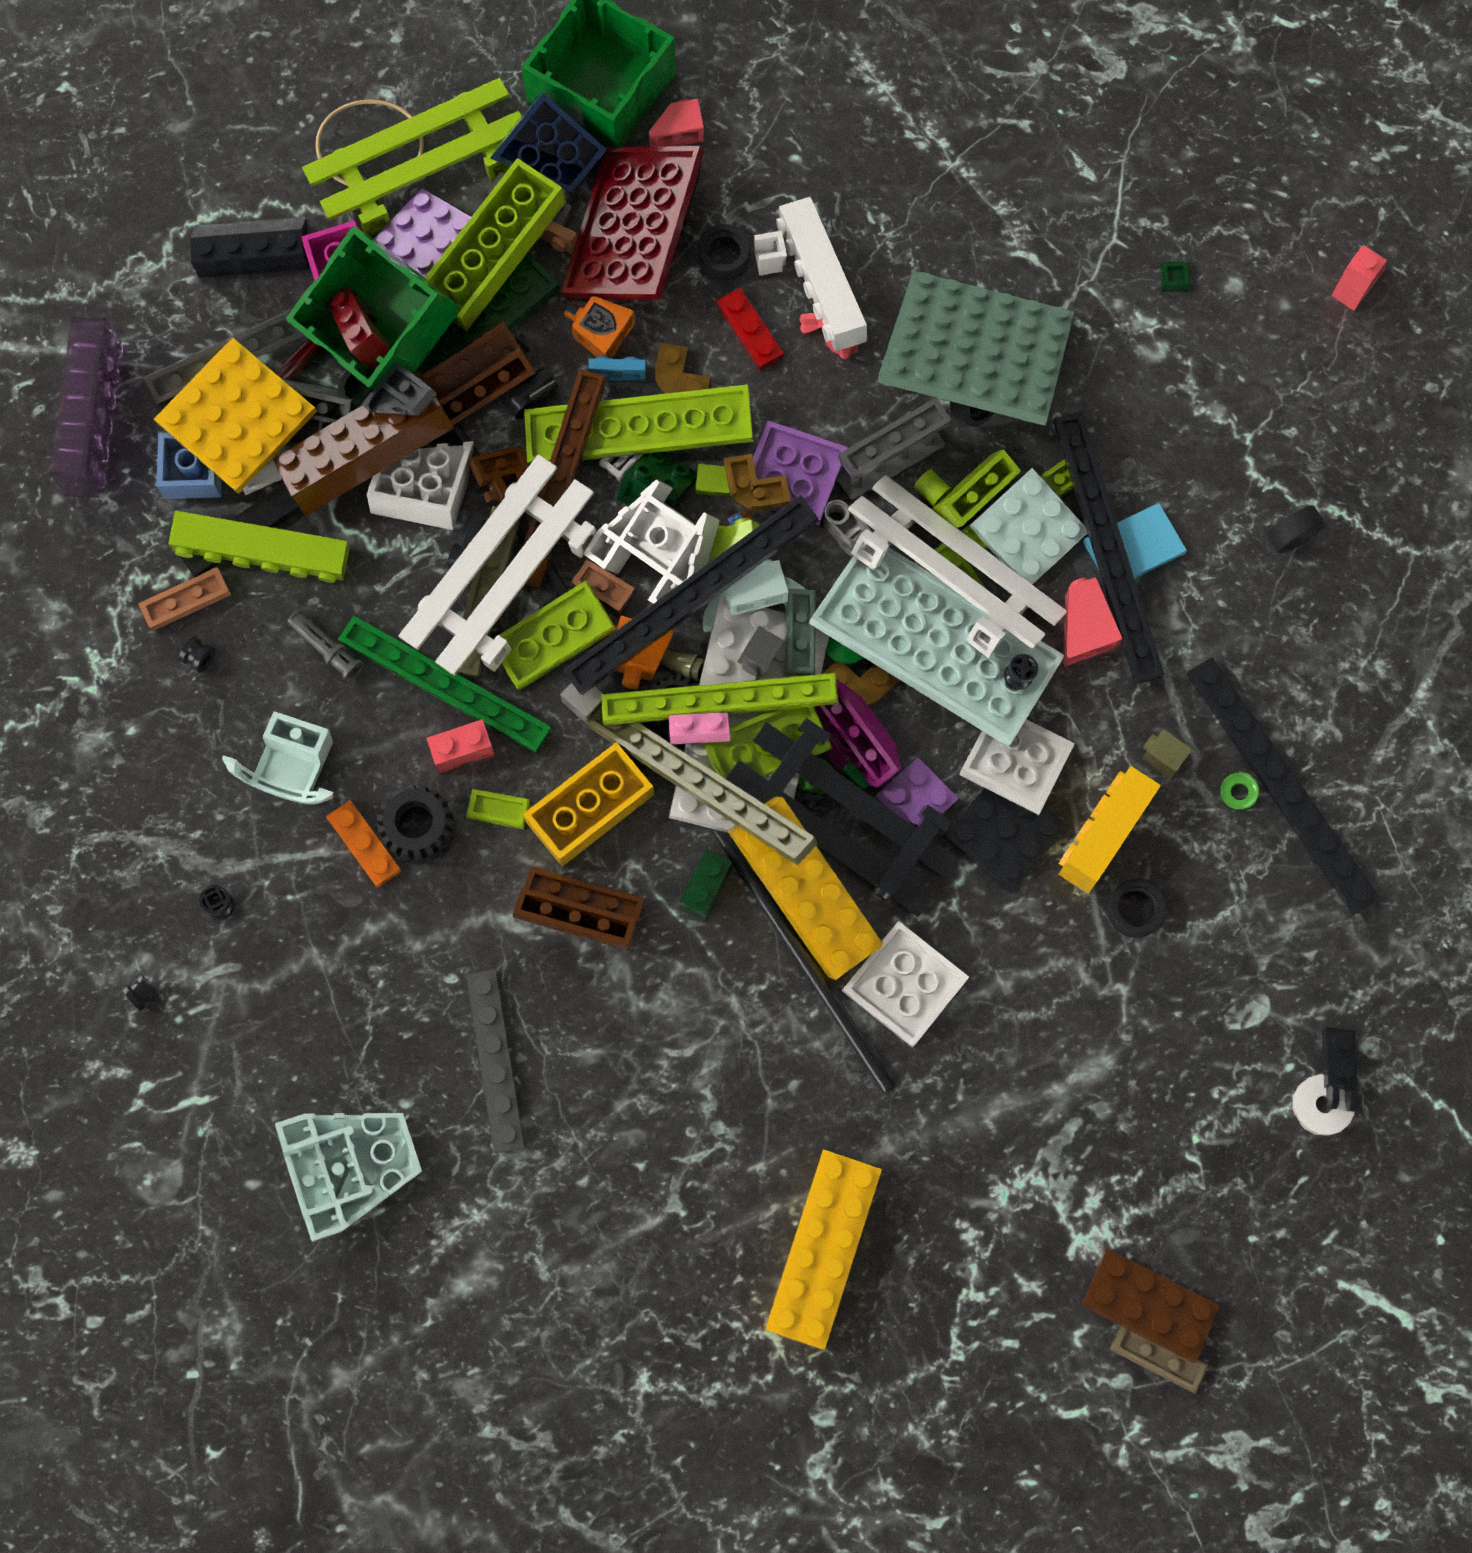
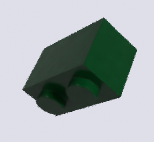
[679,849,732,921]

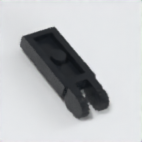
[1322,1027,1358,1112]

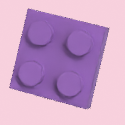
[875,757,958,828]

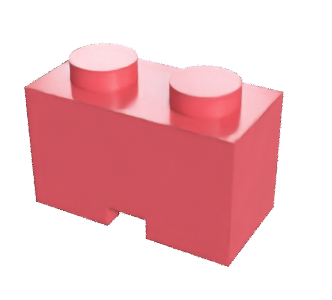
[426,719,495,774]

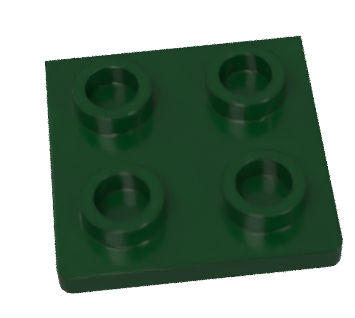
[616,452,697,509]

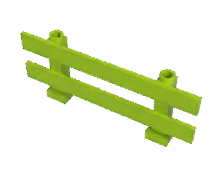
[302,78,521,237]

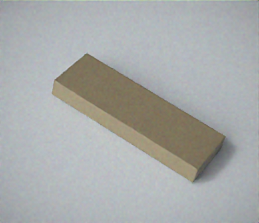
[1109,1326,1209,1394]

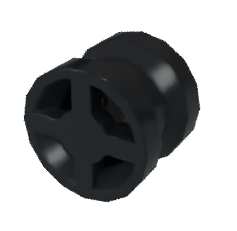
[179,636,215,673]
[1004,654,1039,690]
[121,973,159,1011]

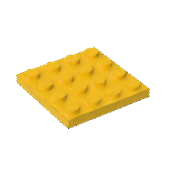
[154,338,317,494]

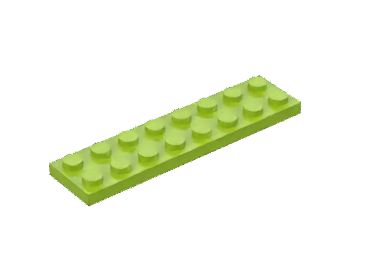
[524,384,753,464]

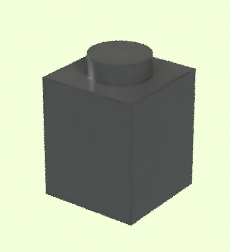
[738,625,784,677]

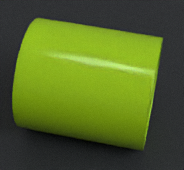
[914,469,952,507]

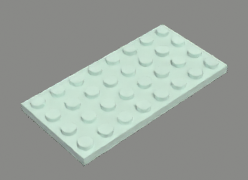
[809,548,1065,747]

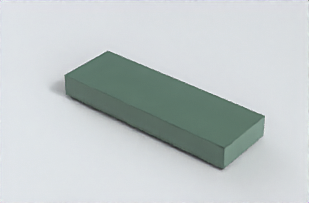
[785,588,816,676]

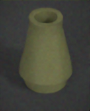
[661,649,705,682]

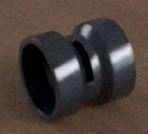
[199,885,235,920]

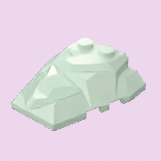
[275,1113,422,1242]

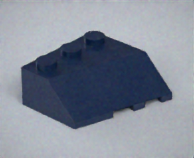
[490,92,607,193]

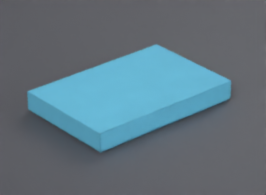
[1083,503,1187,579]

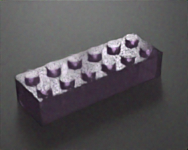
[50,316,123,498]

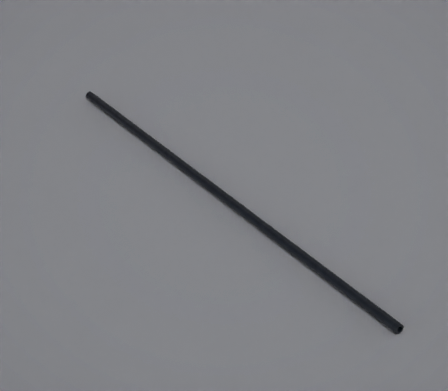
[448,422,896,1094]

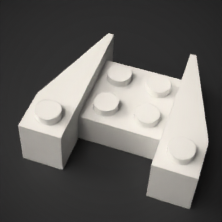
[583,480,720,604]

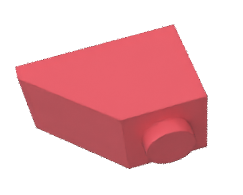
[649,99,704,147]

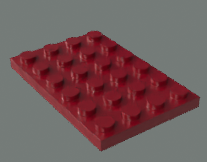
[560,146,704,300]

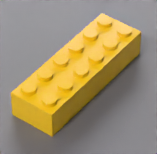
[727,796,883,980]
[765,1149,882,1350]

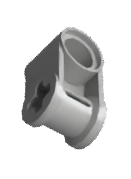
[823,500,872,556]

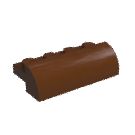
[422,321,536,425]
[513,866,645,951]

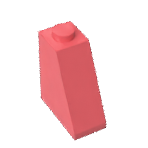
[1331,245,1387,311]
[1063,577,1122,667]

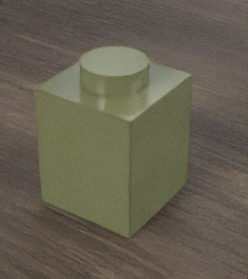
[1142,729,1192,779]

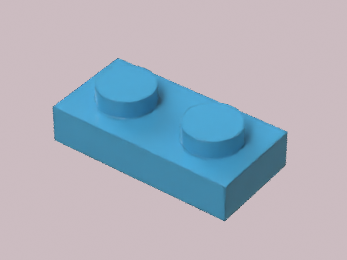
[588,356,646,382]

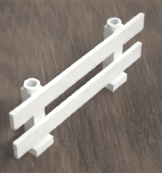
[399,454,596,676]
[848,475,1067,658]

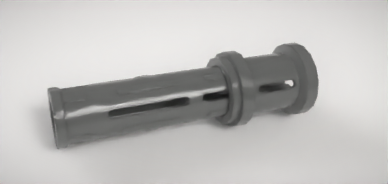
[287,611,364,682]

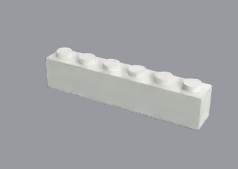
[776,197,867,352]

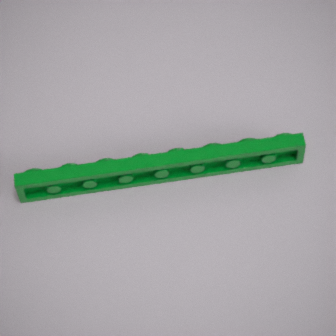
[338,615,552,754]

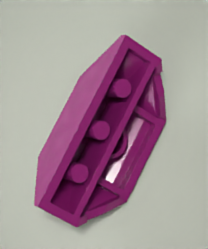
[814,679,901,787]

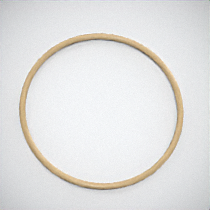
[316,100,424,186]

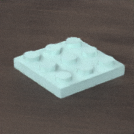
[969,468,1087,584]

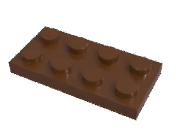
[1081,1249,1220,1363]

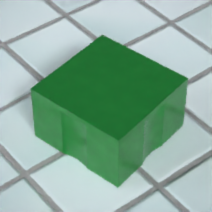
[521,0,676,148]
[286,226,462,389]

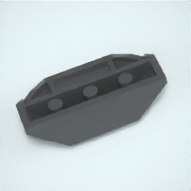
[282,379,353,443]

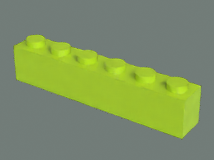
[168,511,350,583]

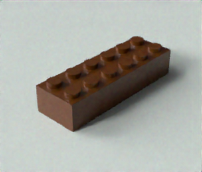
[273,371,454,516]

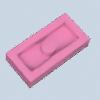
[669,712,730,744]

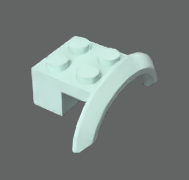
[703,559,806,633]
[222,711,333,805]

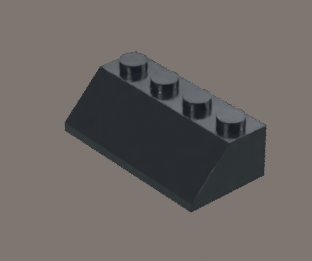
[190,217,309,278]

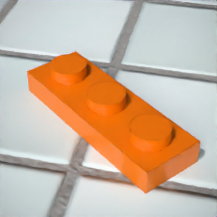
[326,800,401,888]

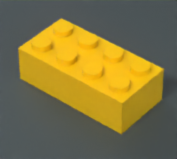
[523,742,654,867]
[1058,766,1161,894]

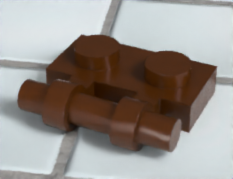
[468,445,531,503]

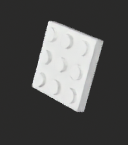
[959,719,1075,815]
[842,921,969,1048]

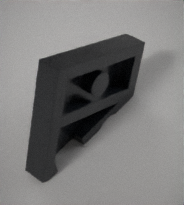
[361,362,437,416]

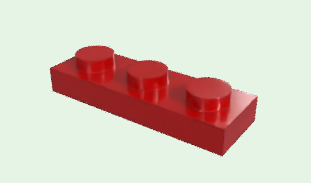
[717,288,784,371]

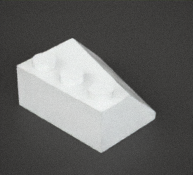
[367,441,474,530]

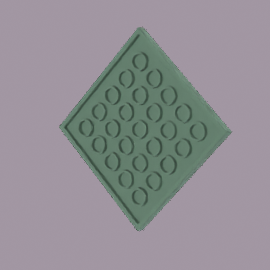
[877,270,1074,426]

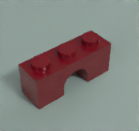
[327,285,391,371]

